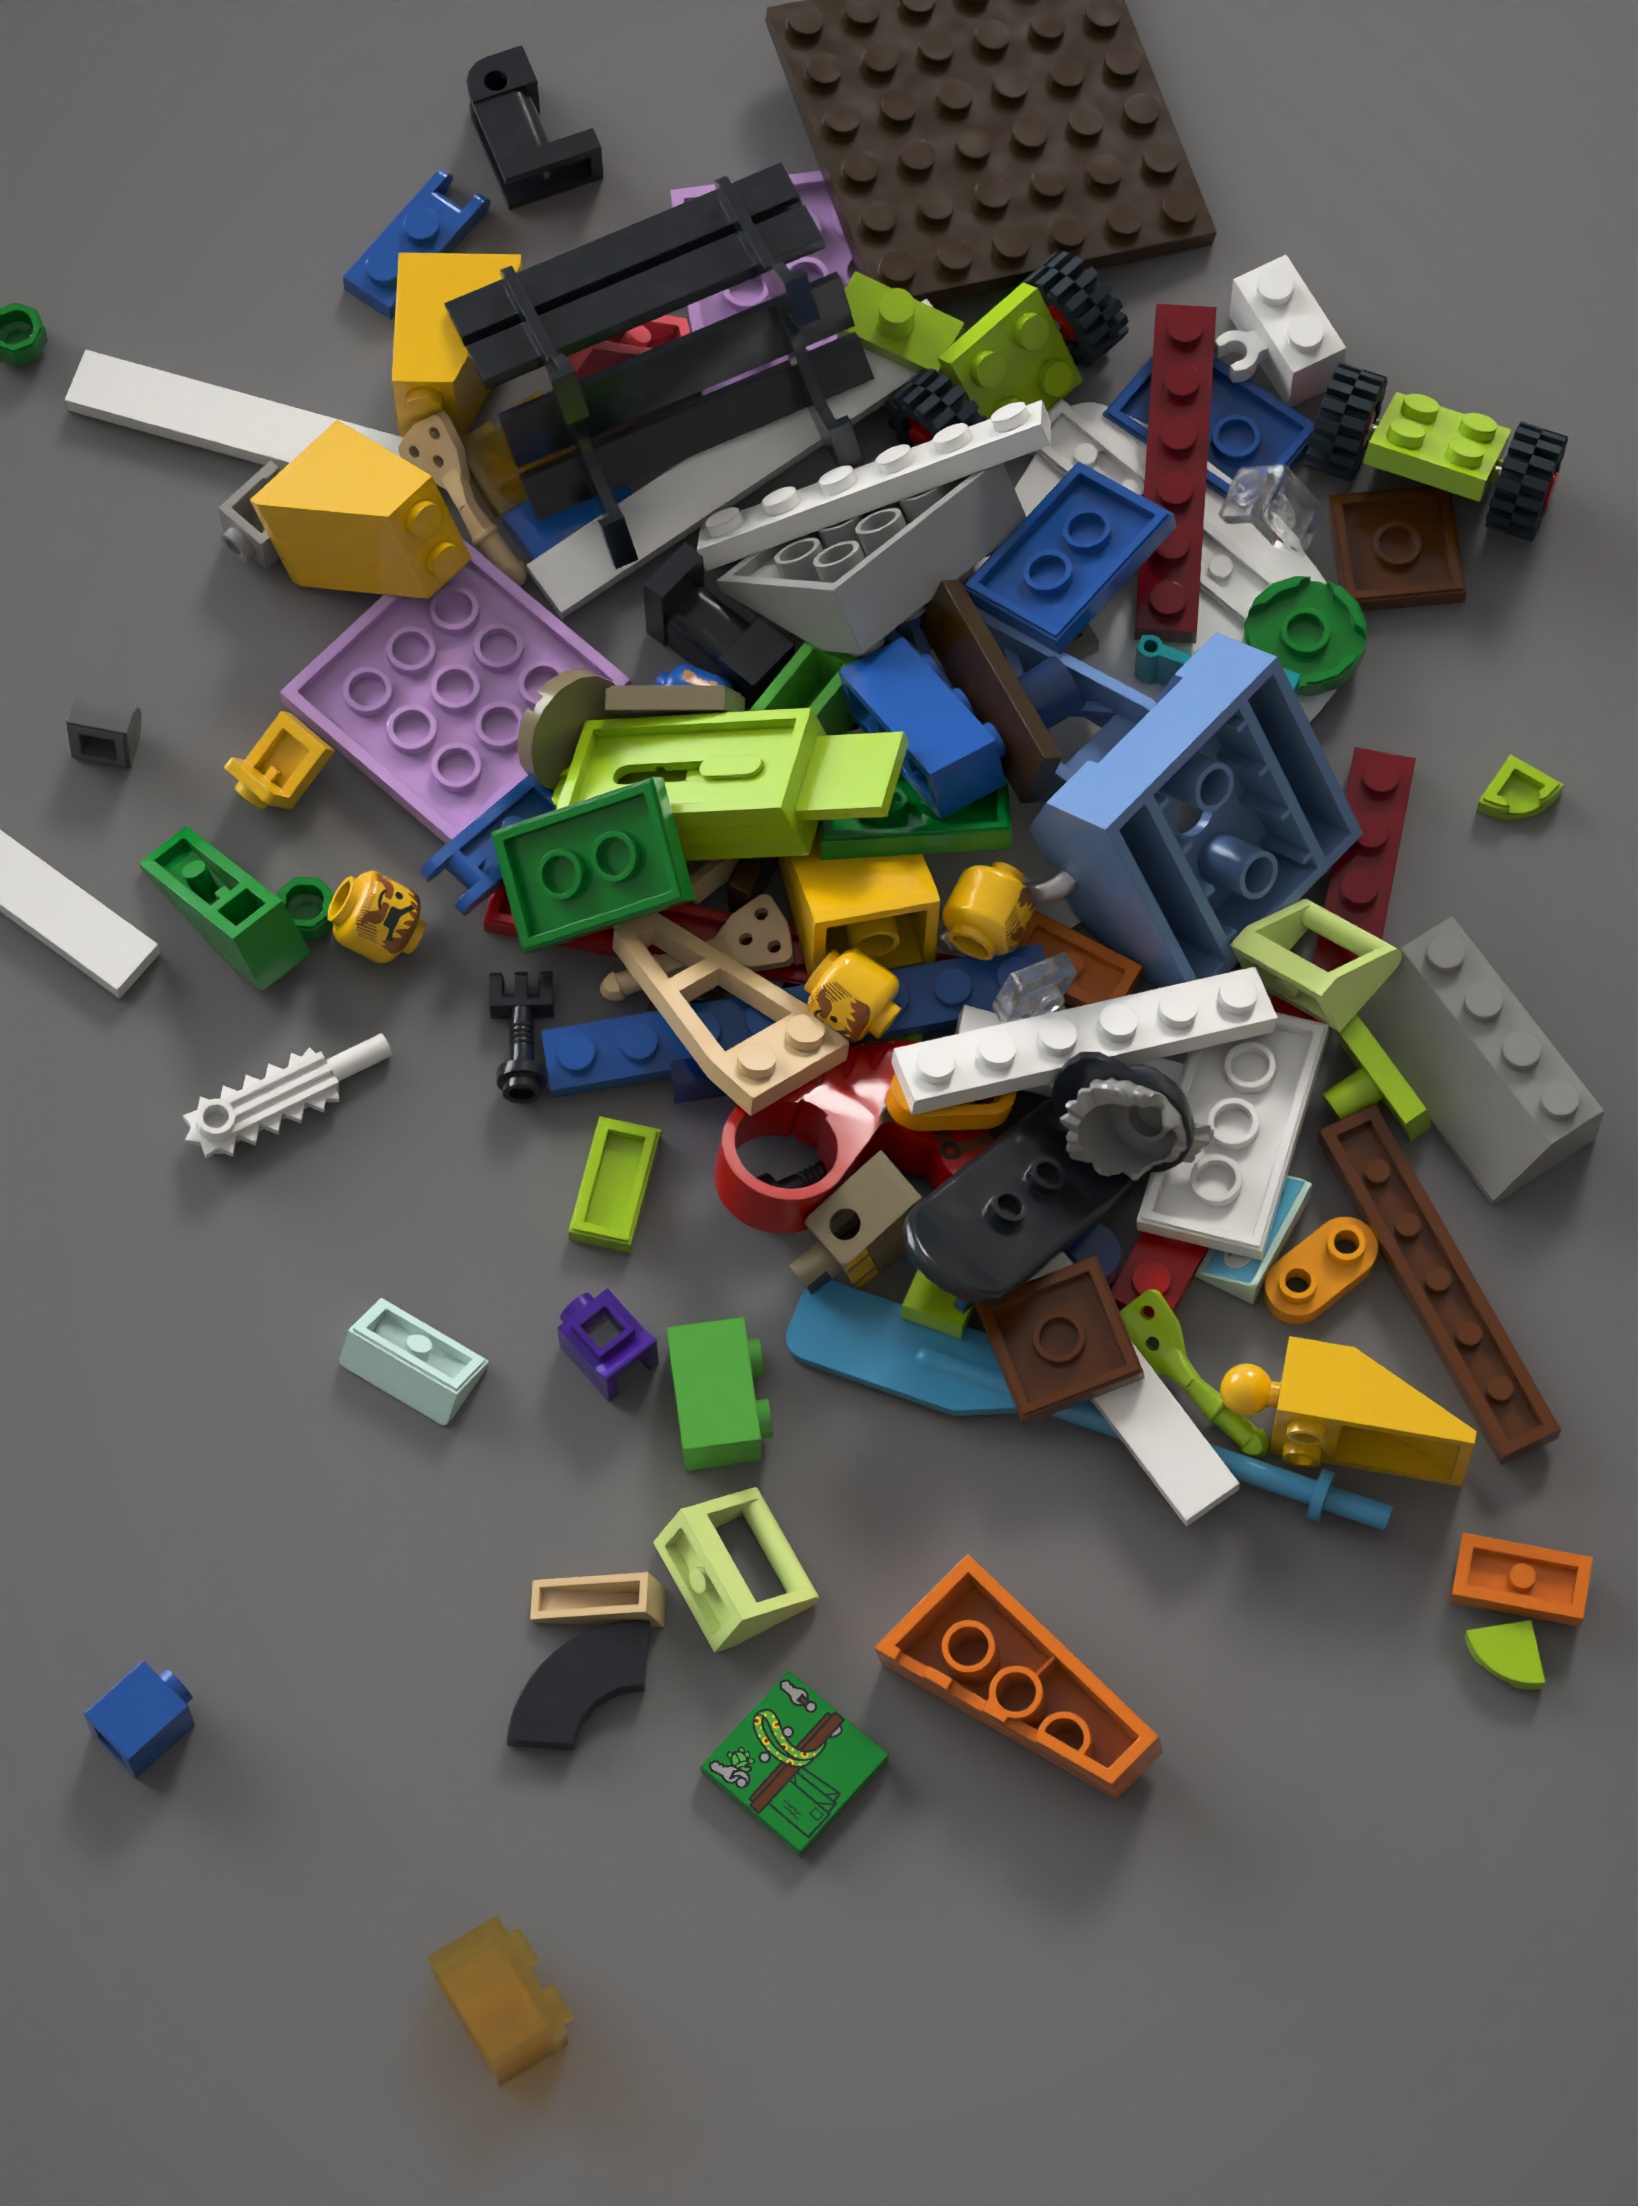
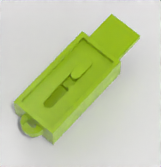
[551,708,909,861]

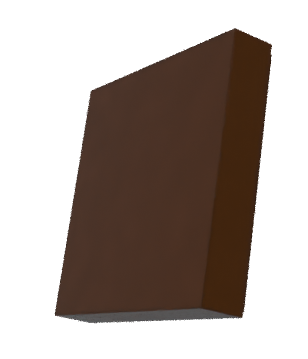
[1327,486,1467,612]
[975,1256,1145,1425]

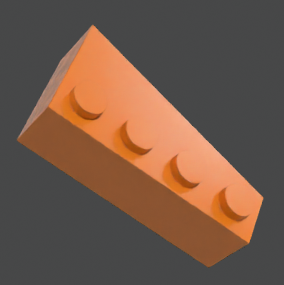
[874,1554,1163,1800]

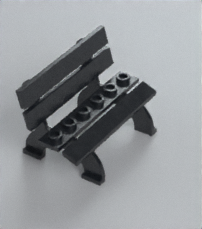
[444,162,874,569]

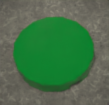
[1244,576,1367,696]

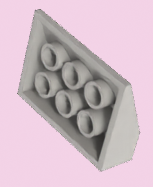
[716,452,1026,657]

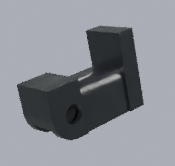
[466,45,604,210]
[643,542,795,709]

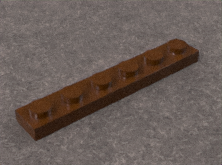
[1317,1104,1561,1465]

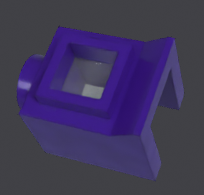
[557,1288,659,1402]

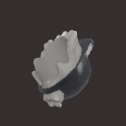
[1052,1052,1215,1180]

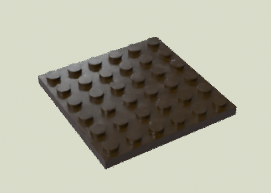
[765,0,1217,304]

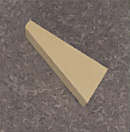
[530,1572,667,1628]

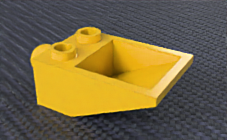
[1220,1336,1477,1487]

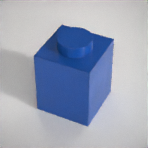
[84,1660,195,1779]

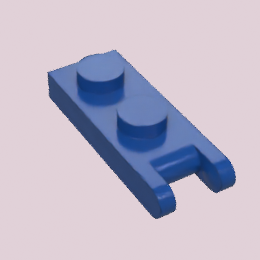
[343,169,491,320]
[418,775,556,916]

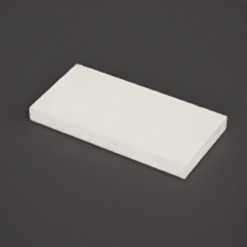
[1137,1012,1329,1261]

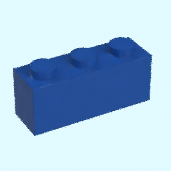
[838,637,1006,819]

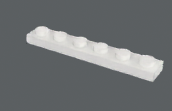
[697,400,1051,571]
[891,966,1278,1115]

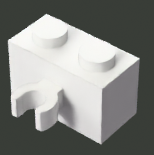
[1214,255,1346,407]

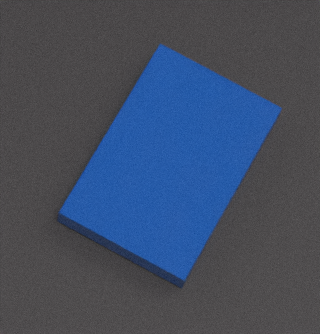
[1102,356,1315,514]
[963,461,1177,654]

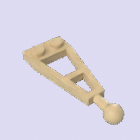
[612,912,849,1116]

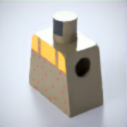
[788,1150,923,1295]

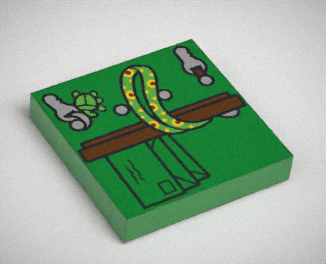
[700,1670,889,1858]

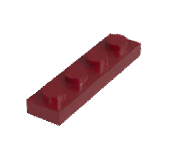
[1313,747,1416,972]

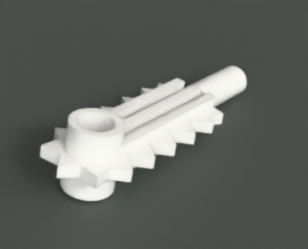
[183,1033,392,1159]

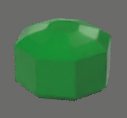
[0,302,48,367]
[277,876,334,941]

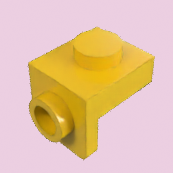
[224,711,335,810]

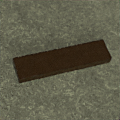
[919,580,1063,803]

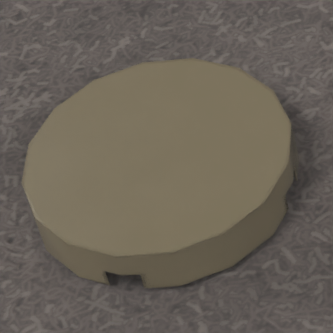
[517,668,621,790]

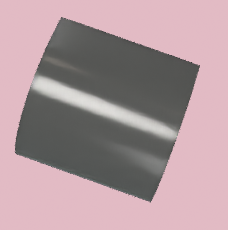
[66,696,142,768]

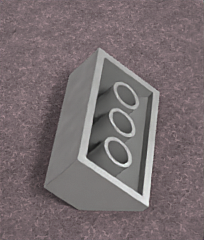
[1357,916,1604,1206]

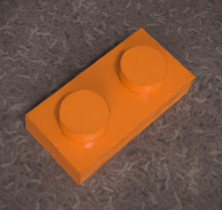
[1016,910,1143,1007]
[1450,1532,1593,1627]

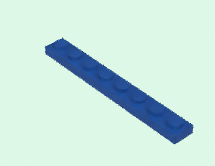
[541,943,1054,1098]

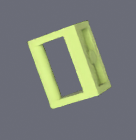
[1230,899,1402,1032]
[653,1487,820,1653]

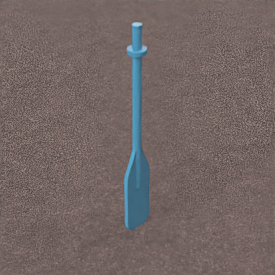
[786,1280,1394,1531]

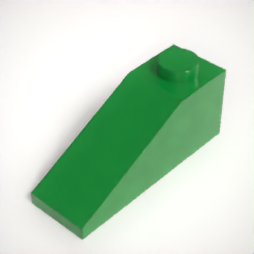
[138,826,311,991]

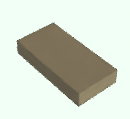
[605,685,745,718]

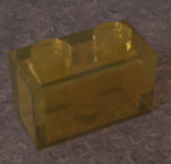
[427,1915,573,2087]

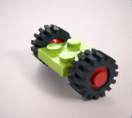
[884,251,1129,448]
[1305,362,1568,542]

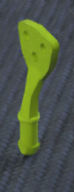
[1119,1289,1270,1458]

